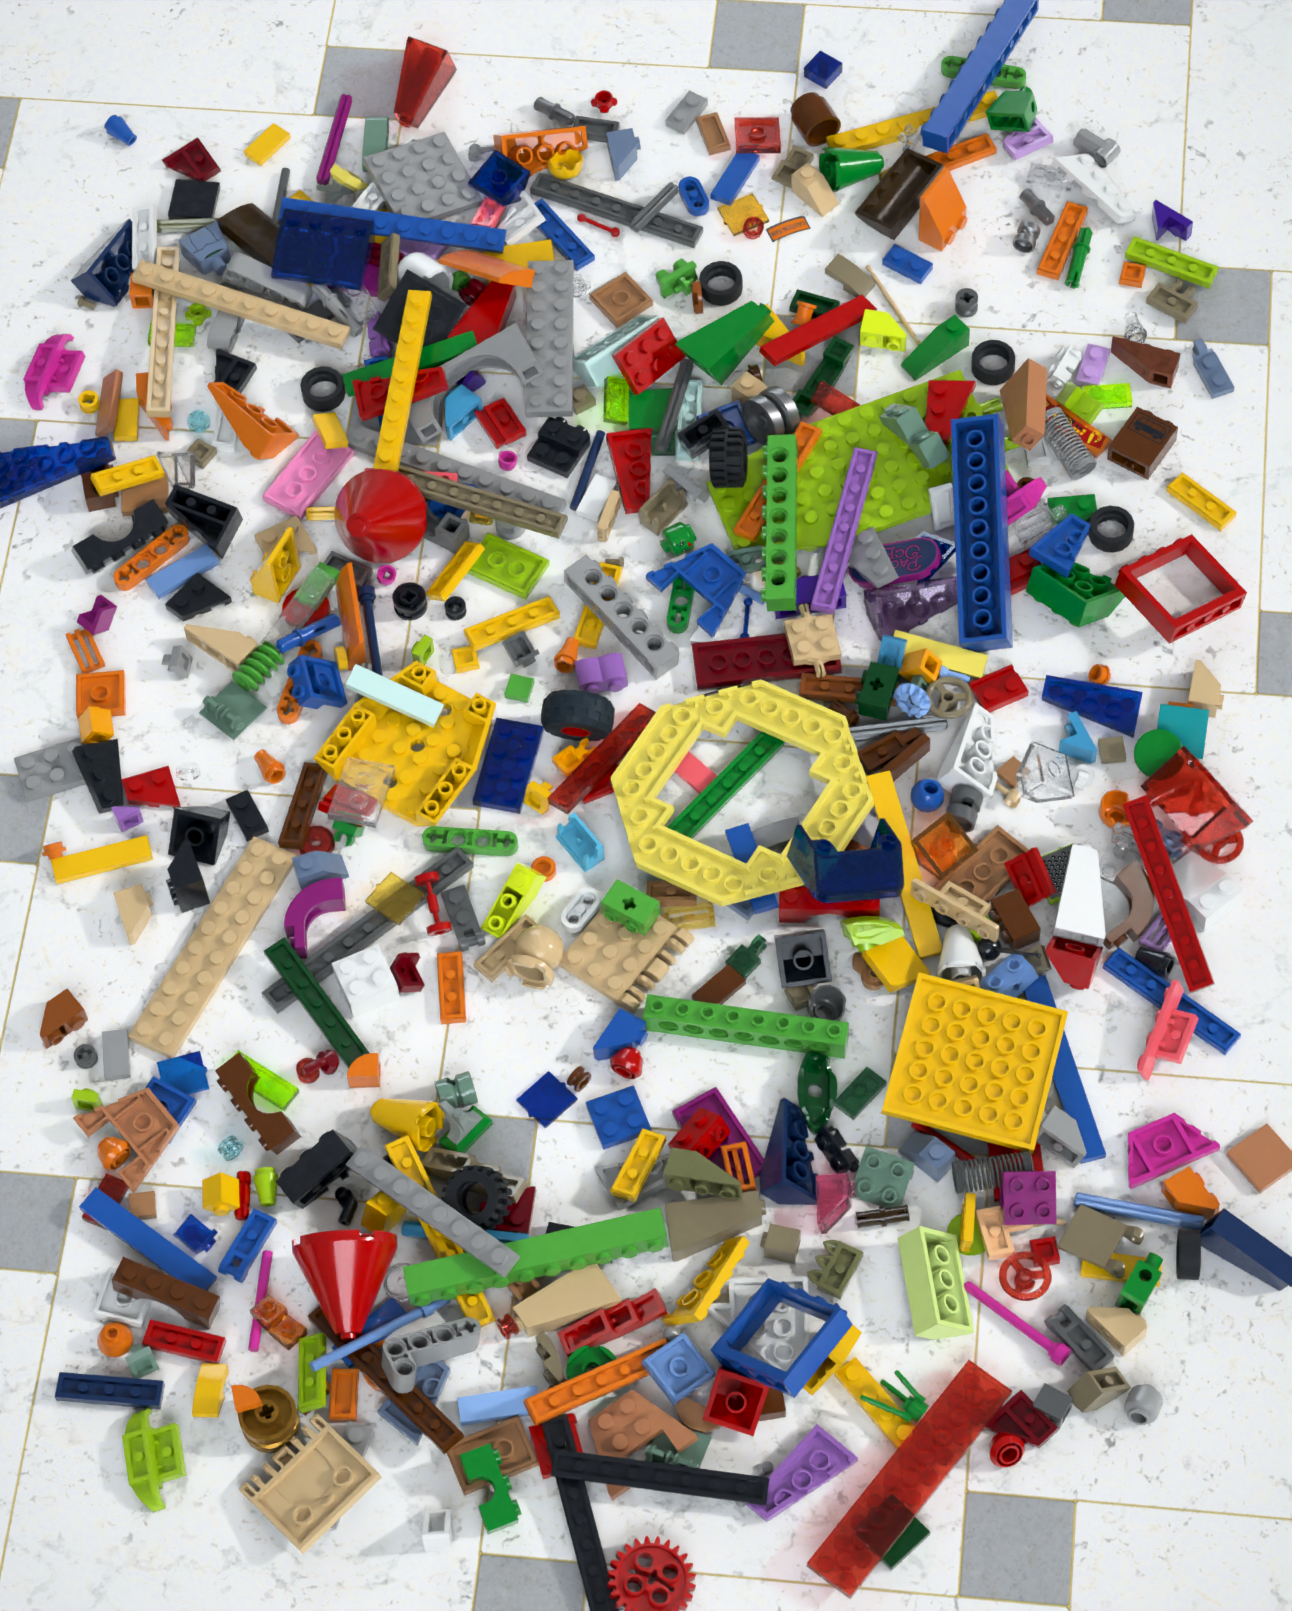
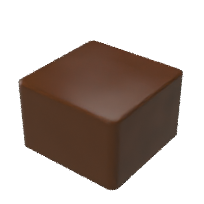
[759,1387,786,1421]

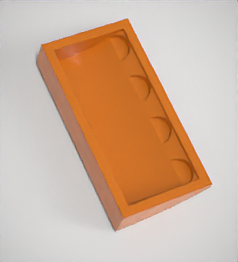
[438,250,535,288]
[336,562,367,671]

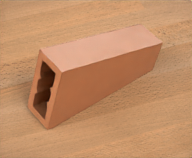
[999,358,1047,451]

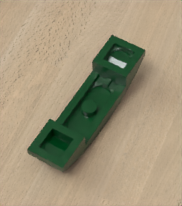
[793,336,855,418]

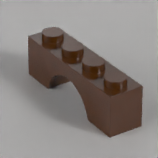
[215,1052,302,1155]
[112,1257,220,1329]

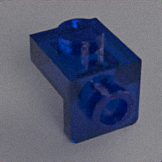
[173,1214,218,1255]

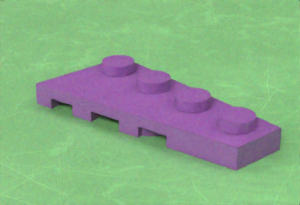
[746,1424,858,1522]

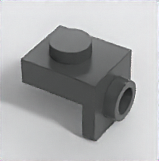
[502,630,540,668]

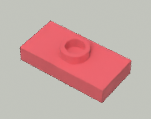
[470,197,506,228]

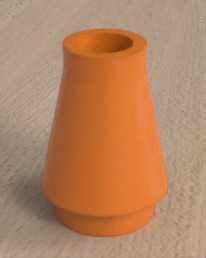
[554,637,580,673]
[254,750,286,784]

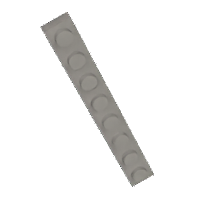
[346,1144,520,1278]

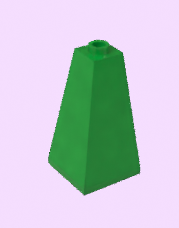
[675,301,774,385]

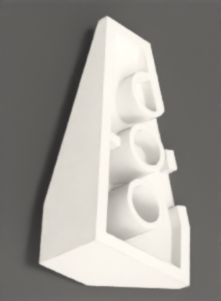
[936,703,997,798]

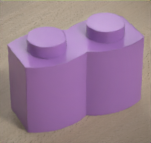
[574,653,628,694]

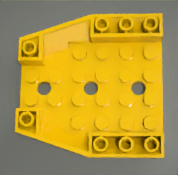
[313,661,496,827]

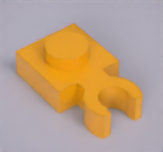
[552,738,597,779]

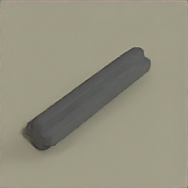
[629,182,679,233]

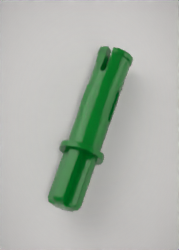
[1065,227,1093,289]

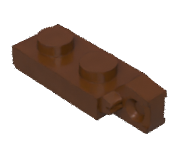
[858,727,922,775]

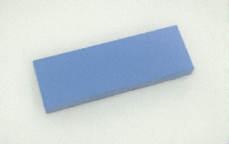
[146,544,219,600]

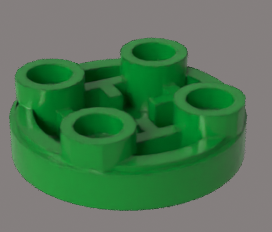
[1134,729,1184,779]

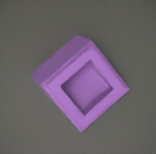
[111,806,144,832]

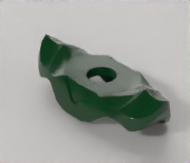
[797,1051,837,1135]

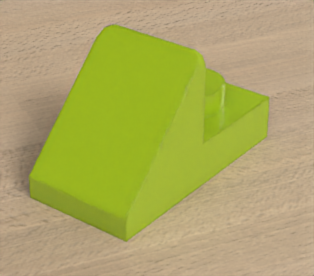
[1055,381,1104,425]

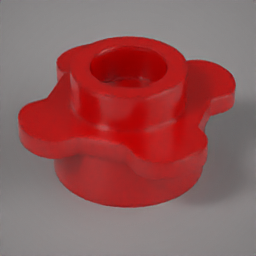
[591,90,618,113]

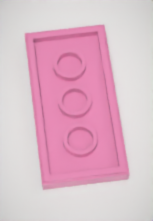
[262,430,354,521]

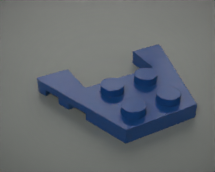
[646,543,747,638]

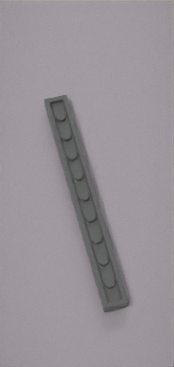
[261,847,474,1014]

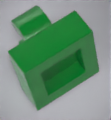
[332,818,365,846]

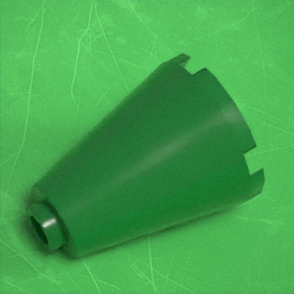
[819,147,884,192]

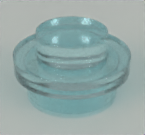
[187,410,211,433]

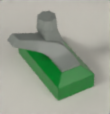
[439,1100,493,1153]

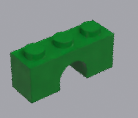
[460,1443,522,1535]

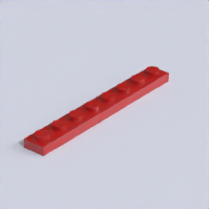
[1122,795,1215,993]

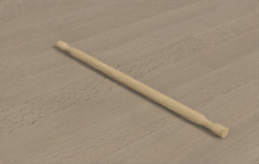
[865,265,921,346]

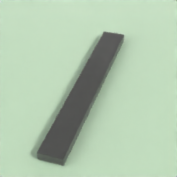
[530,173,704,248]

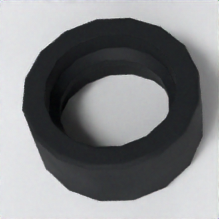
[699,261,743,306]
[971,340,1015,385]
[300,366,346,412]
[1088,505,1134,553]
[1176,1230,1201,1280]

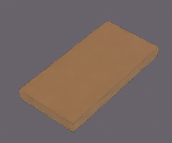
[932,825,1029,903]

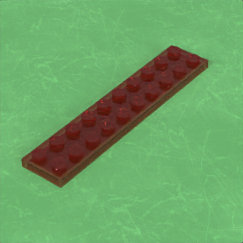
[806,1360,1012,1599]

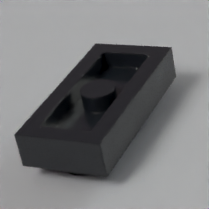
[225,789,269,842]

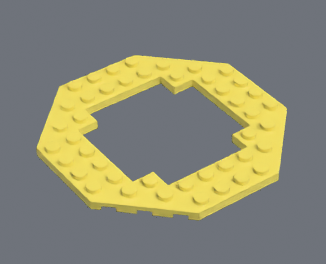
[610,679,874,907]

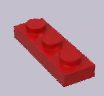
[142,1319,226,1364]

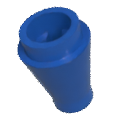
[104,115,137,146]

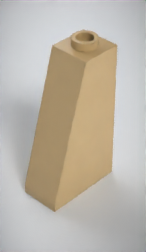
[512,1263,622,1338]

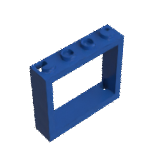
[710,1278,853,1398]

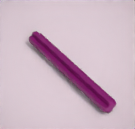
[316,94,352,185]

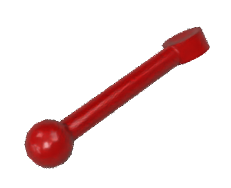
[577,213,620,237]

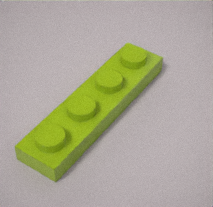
[1125,236,1219,289]

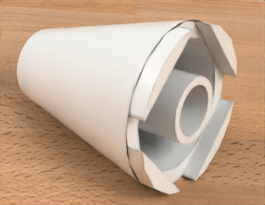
[936,924,987,982]

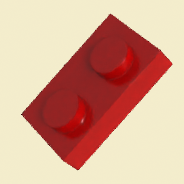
[668,1107,731,1159]

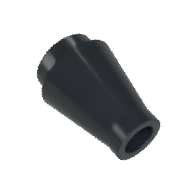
[1135,947,1175,976]

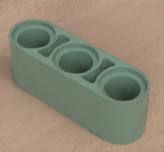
[362,117,389,172]

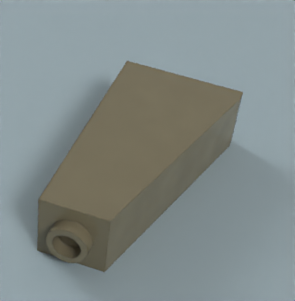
[665,1190,766,1262]

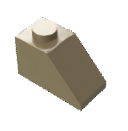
[1067,1367,1131,1413]

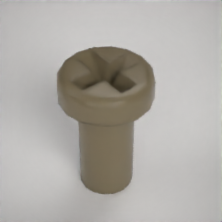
[77,296,96,310]
[605,557,624,569]

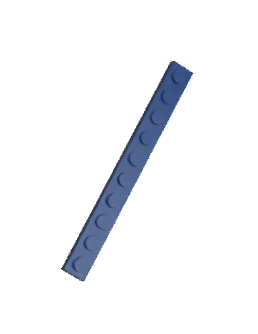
[279,197,507,254]

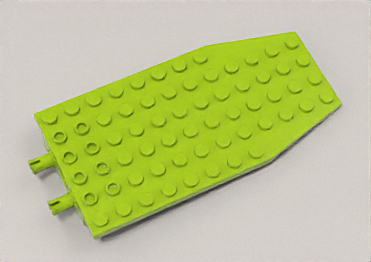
[706,369,1020,559]

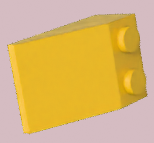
[250,527,301,604]

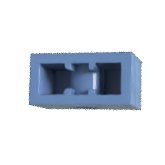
[979,954,1039,998]

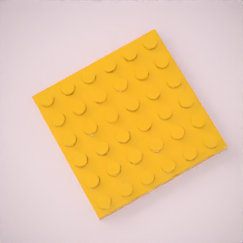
[881,972,1068,1154]

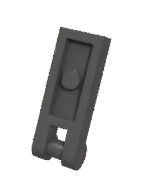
[441,885,486,952]
[1044,1304,1114,1371]

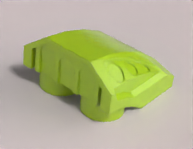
[840,916,905,952]

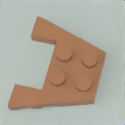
[73,1088,180,1193]
[588,1389,699,1500]

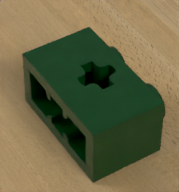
[855,661,899,721]

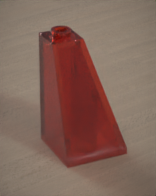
[394,36,457,129]

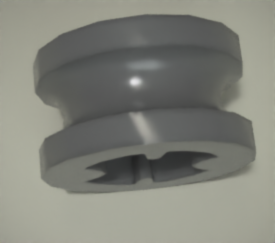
[73,1044,98,1069]

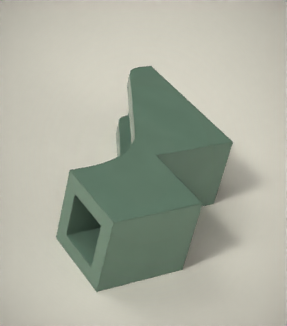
[879,403,951,469]

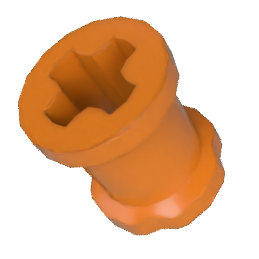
[791,300,817,325]

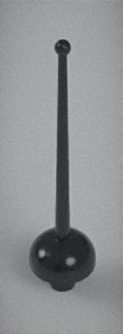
[977,938,1041,961]

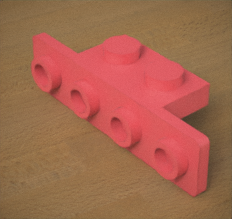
[1137,980,1198,1080]

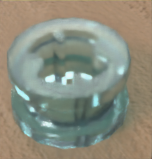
[217,1135,244,1161]

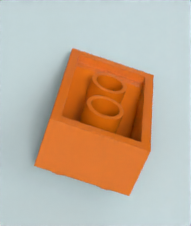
[919,167,968,252]

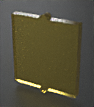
[717,193,769,236]
[365,872,425,926]

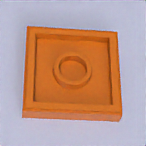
[76,670,126,719]

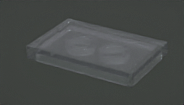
[328,757,395,828]

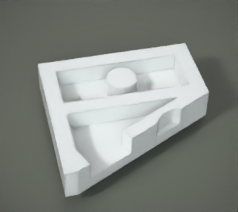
[498,190,546,245]

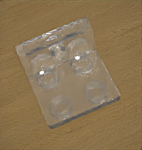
[1099,822,1148,885]

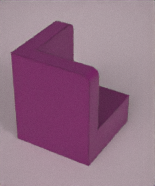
[77,595,117,635]

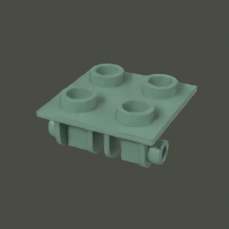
[199,681,267,740]
[849,1146,915,1208]
[645,1428,712,1468]

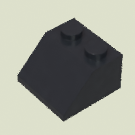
[166,839,210,913]
[774,929,832,989]

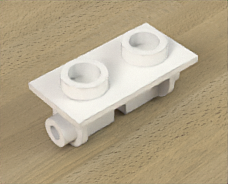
[1047,342,1082,390]

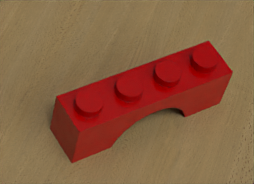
[779,887,880,923]

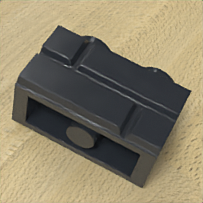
[677,408,730,460]

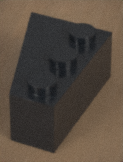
[165,484,243,559]
[275,1129,358,1209]

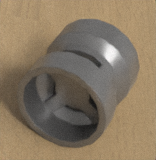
[1013,221,1041,253]

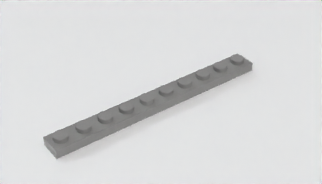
[347,424,566,513]

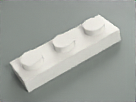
[132,204,157,271]

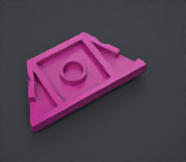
[1127,1113,1220,1190]

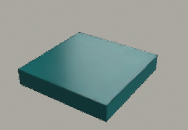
[1157,704,1209,759]

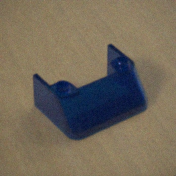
[787,818,904,903]

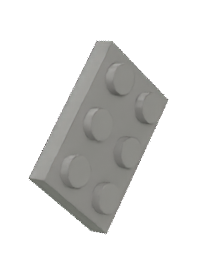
[14,737,86,802]

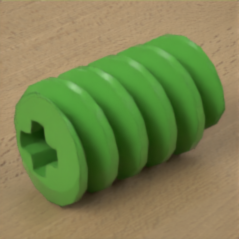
[232,640,285,692]

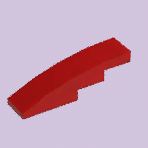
[557,1288,668,1357]

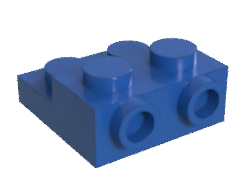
[287,655,348,709]

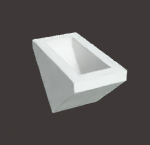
[422,1509,453,1553]

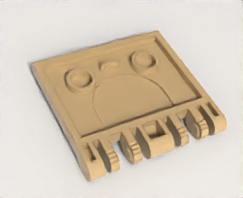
[558,909,694,1013]
[239,1413,382,1554]

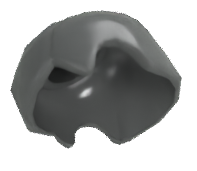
[807,985,846,1021]

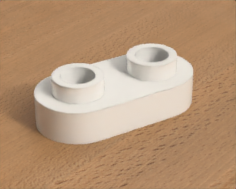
[561,888,601,933]

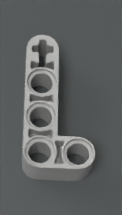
[220,252,313,311]
[381,1317,481,1393]

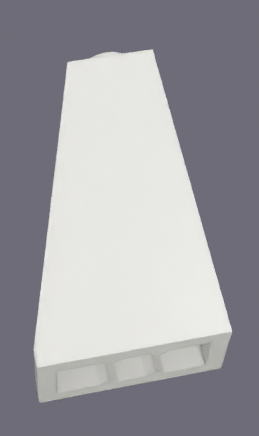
[1052,844,1106,947]

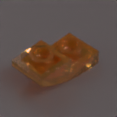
[250,1294,307,1350]

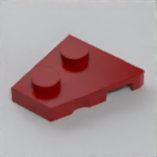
[121,765,181,809]

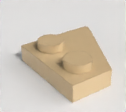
[254,515,317,555]

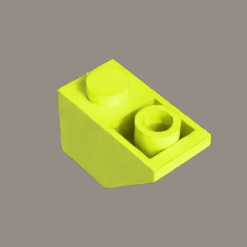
[860,309,907,352]

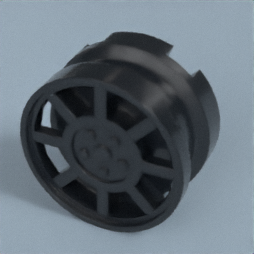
[392,582,427,621]

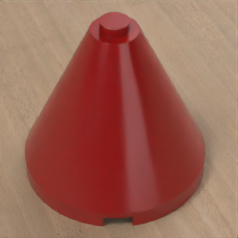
[334,468,428,564]
[292,1230,398,1340]

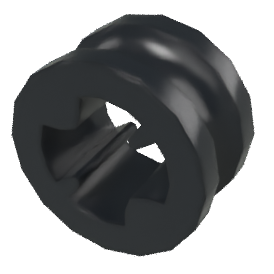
[444,596,467,621]

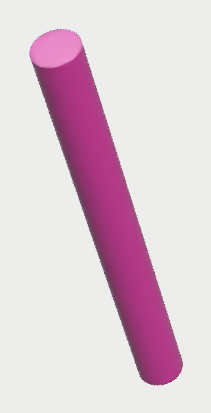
[248,1250,273,1352]

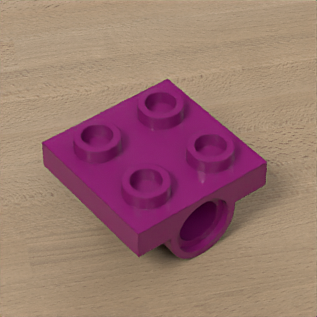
[999,1170,1057,1225]

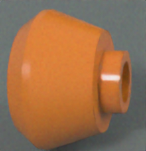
[97,1137,131,1170]
[97,1323,133,1357]

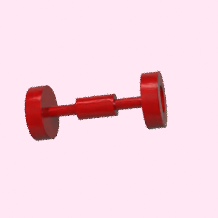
[414,871,452,936]

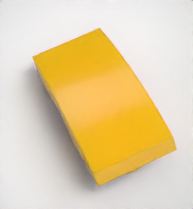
[192,1363,229,1418]

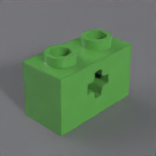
[601,879,661,936]

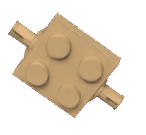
[783,604,842,678]

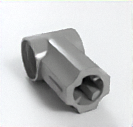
[1073,128,1121,168]

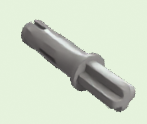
[311,280,363,338]

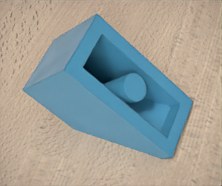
[445,384,483,441]

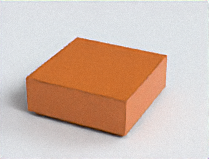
[1119,261,1146,288]

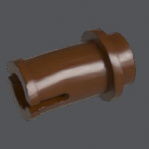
[828,700,860,727]

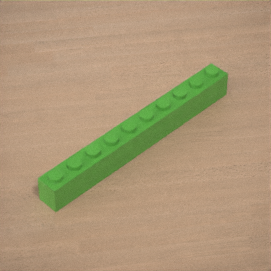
[402,1208,669,1306]

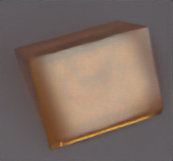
[911,811,979,881]

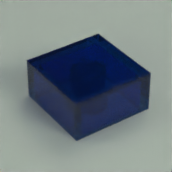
[804,50,843,89]

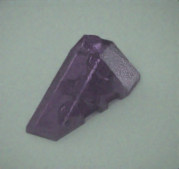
[863,576,958,641]

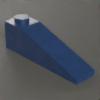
[71,218,134,307]
[760,1098,820,1205]

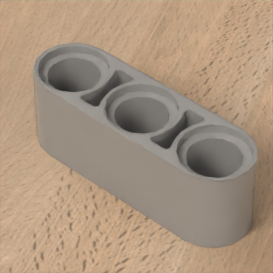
[207,310,245,353]

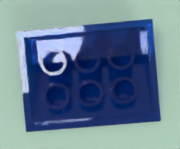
[271,209,375,291]

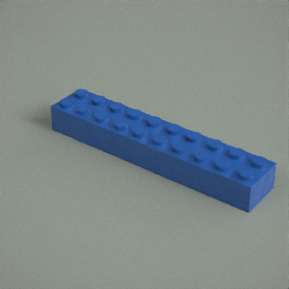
[951,413,1013,652]

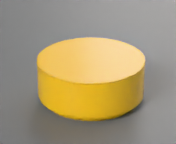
[333,646,348,671]

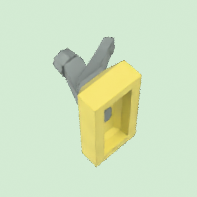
[316,163,369,204]

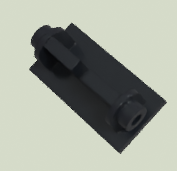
[814,1124,859,1180]

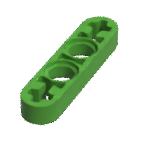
[941,56,1026,89]
[422,826,519,856]

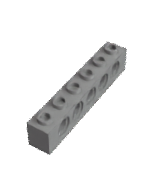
[564,554,679,680]

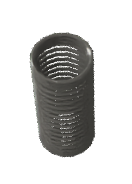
[952,1150,1034,1194]

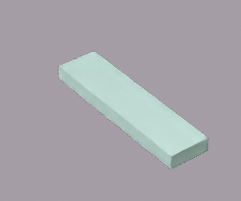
[676,379,703,461]
[345,664,444,728]

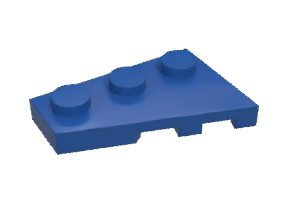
[1029,513,1091,578]

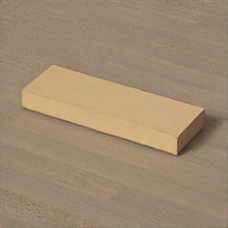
[473,914,538,982]

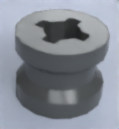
[955,288,978,318]

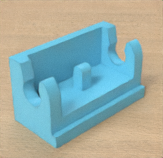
[556,812,605,872]

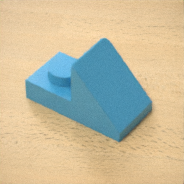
[877,634,907,680]
[1059,711,1097,764]

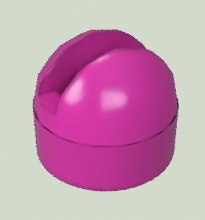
[498,451,517,472]
[377,565,396,586]

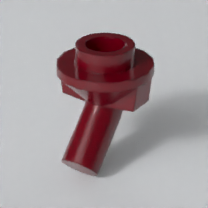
[303,1050,339,1075]

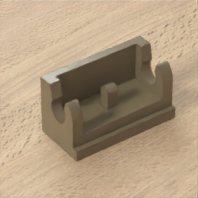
[639,479,688,536]

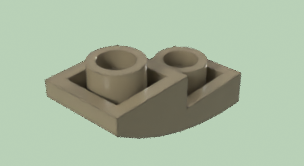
[535,1331,565,1387]

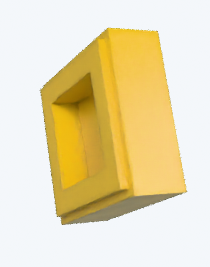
[451,646,480,674]

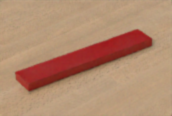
[759,295,877,366]

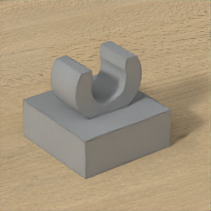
[161,645,193,679]

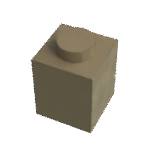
[760,1223,801,1264]

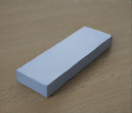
[457,1385,538,1426]

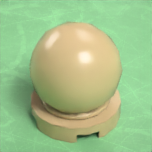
[504,925,564,990]

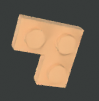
[975,1206,1033,1261]

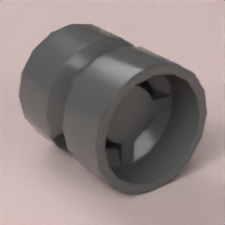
[943,786,983,833]

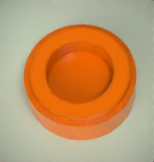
[531,856,556,882]

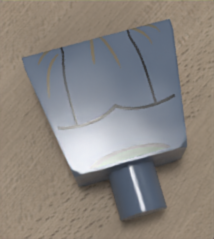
[178,221,231,276]

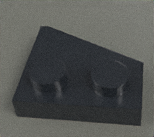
[214,349,257,393]
[165,573,232,622]

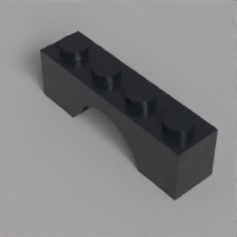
[71,499,169,575]

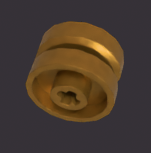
[238,1385,301,1453]

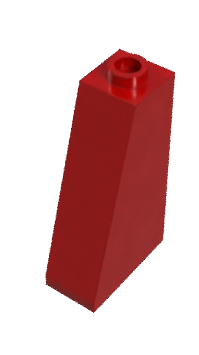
[447,280,517,345]

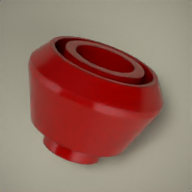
[610,1047,643,1079]
[989,1432,1025,1468]

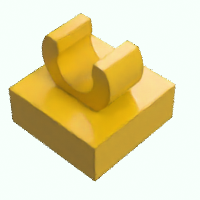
[523,781,553,815]

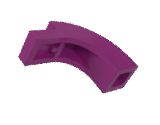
[284,877,346,959]

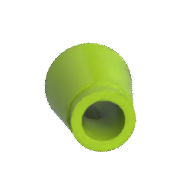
[253,1167,278,1207]

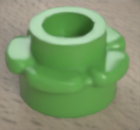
[451,270,470,292]

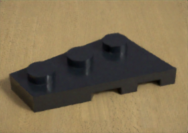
[72,739,124,814]

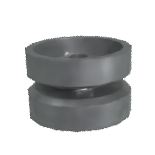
[741,386,800,445]

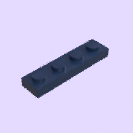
[55,1372,165,1410]

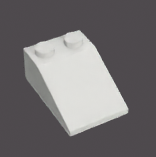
[1173,851,1244,932]

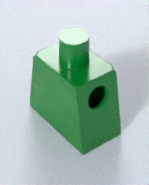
[986,86,1037,132]
[1114,1252,1163,1314]

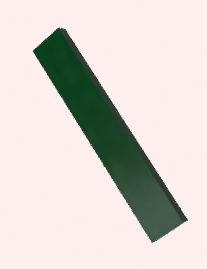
[264,937,369,1069]

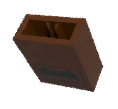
[1107,407,1178,480]

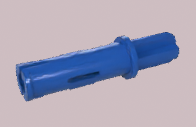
[276,613,340,653]

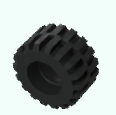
[709,428,748,488]
[441,1165,513,1231]

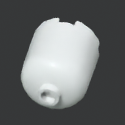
[397,252,453,292]

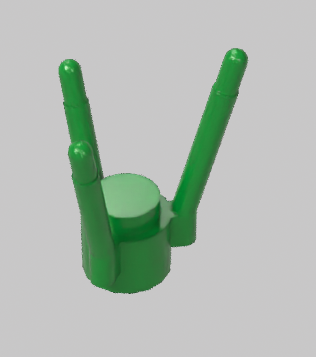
[860,1370,929,1423]

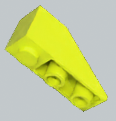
[481,863,547,939]

